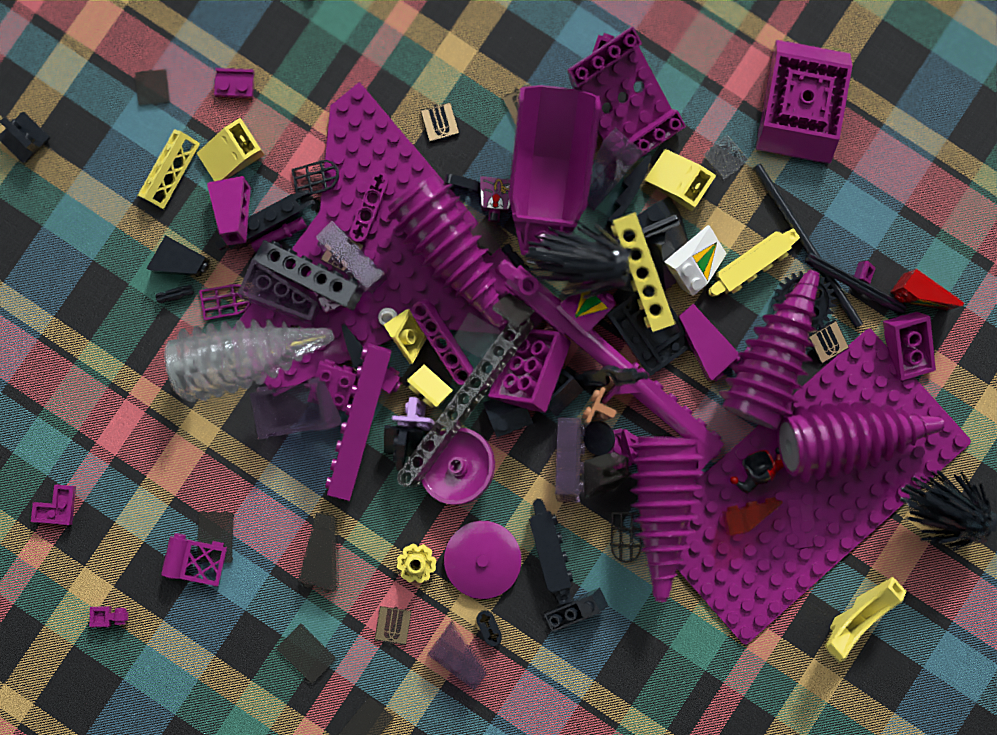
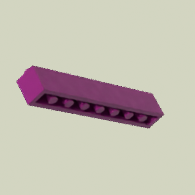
[325,344,391,501]

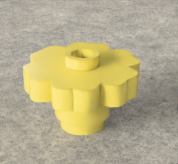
[397,544,437,583]

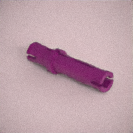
[250,216,307,253]

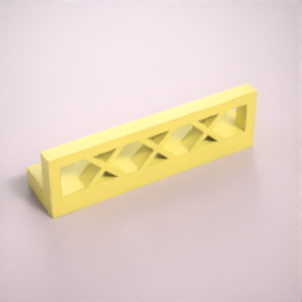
[138,130,200,209]

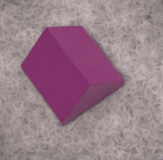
[854,261,875,284]

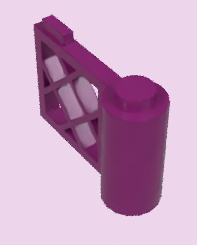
[161,533,227,586]

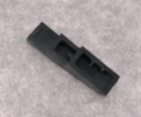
[606,154,652,227]
[341,323,381,395]

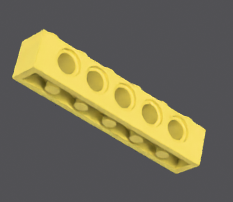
[611,212,675,332]

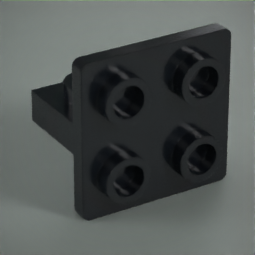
[0,112,50,164]
[384,425,423,471]

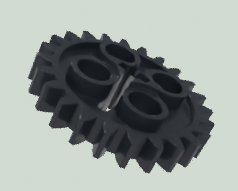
[772,271,836,330]

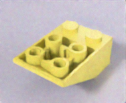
[197,118,265,181]
[644,149,716,212]

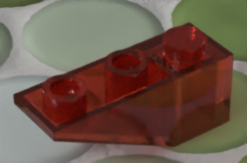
[722,497,783,536]

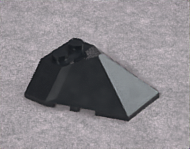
[607,196,688,290]

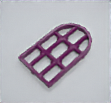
[199,284,251,320]

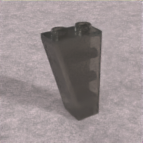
[298,512,339,593]

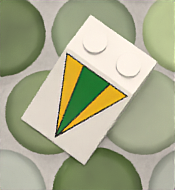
[664,225,726,296]

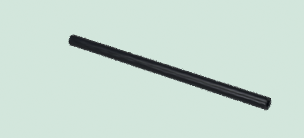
[753,163,863,328]

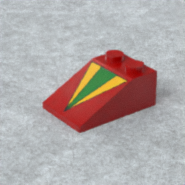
[891,269,964,310]

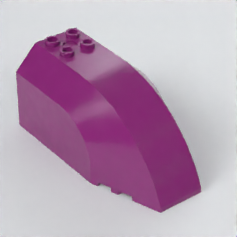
[508,85,600,255]

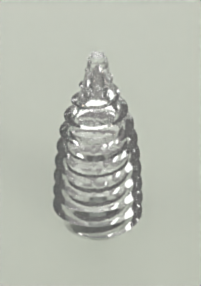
[165,319,333,402]

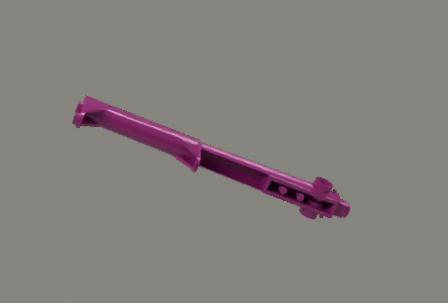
[495,259,724,481]

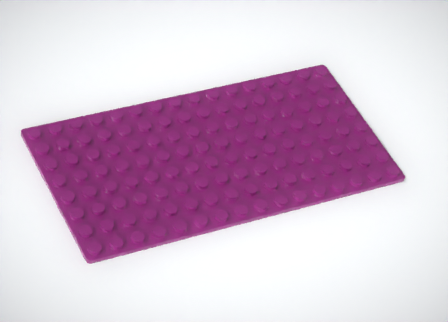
[677,329,971,645]

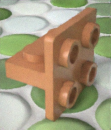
[582,387,617,425]

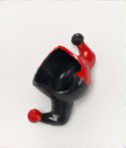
[730,447,784,493]

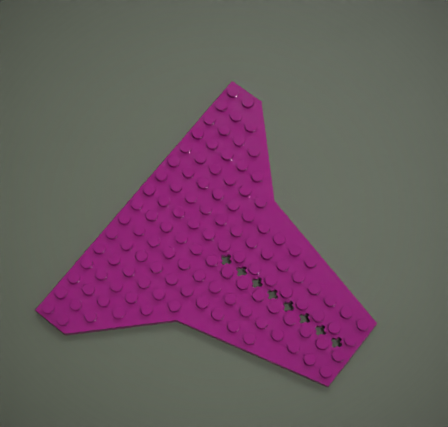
[227,82,544,396]

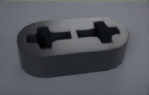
[443,174,480,193]
[477,609,502,646]

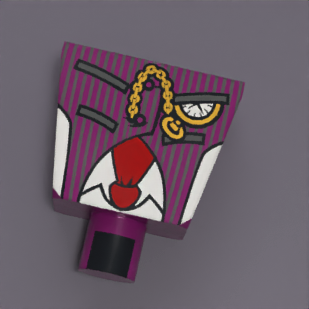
[480,176,511,223]

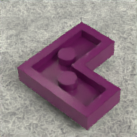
[31,484,76,525]

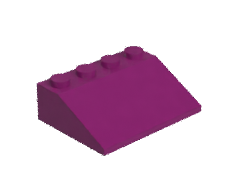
[488,328,571,413]

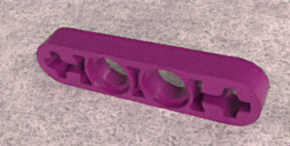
[350,172,389,243]

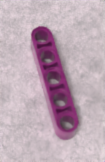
[411,299,475,385]

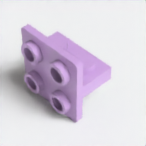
[392,397,439,431]

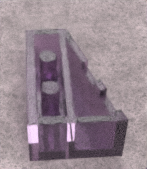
[427,620,487,690]

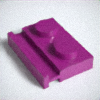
[214,68,255,98]

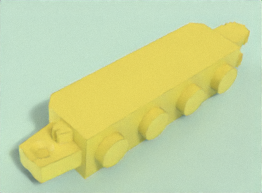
[708,229,800,297]

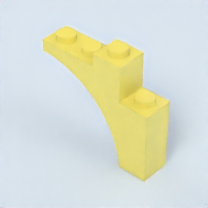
[826,577,906,662]

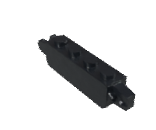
[215,190,315,251]
[529,498,574,605]

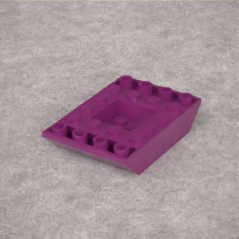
[756,40,853,164]

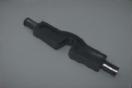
[573,365,649,386]

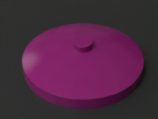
[419,427,495,505]
[444,521,521,599]

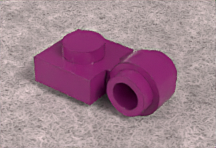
[89,606,129,627]

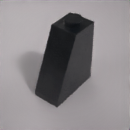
[146,235,210,276]

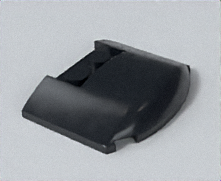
[606,288,687,376]

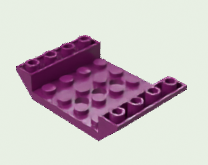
[567,26,686,169]

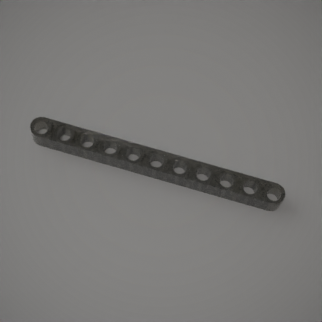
[397,311,534,489]

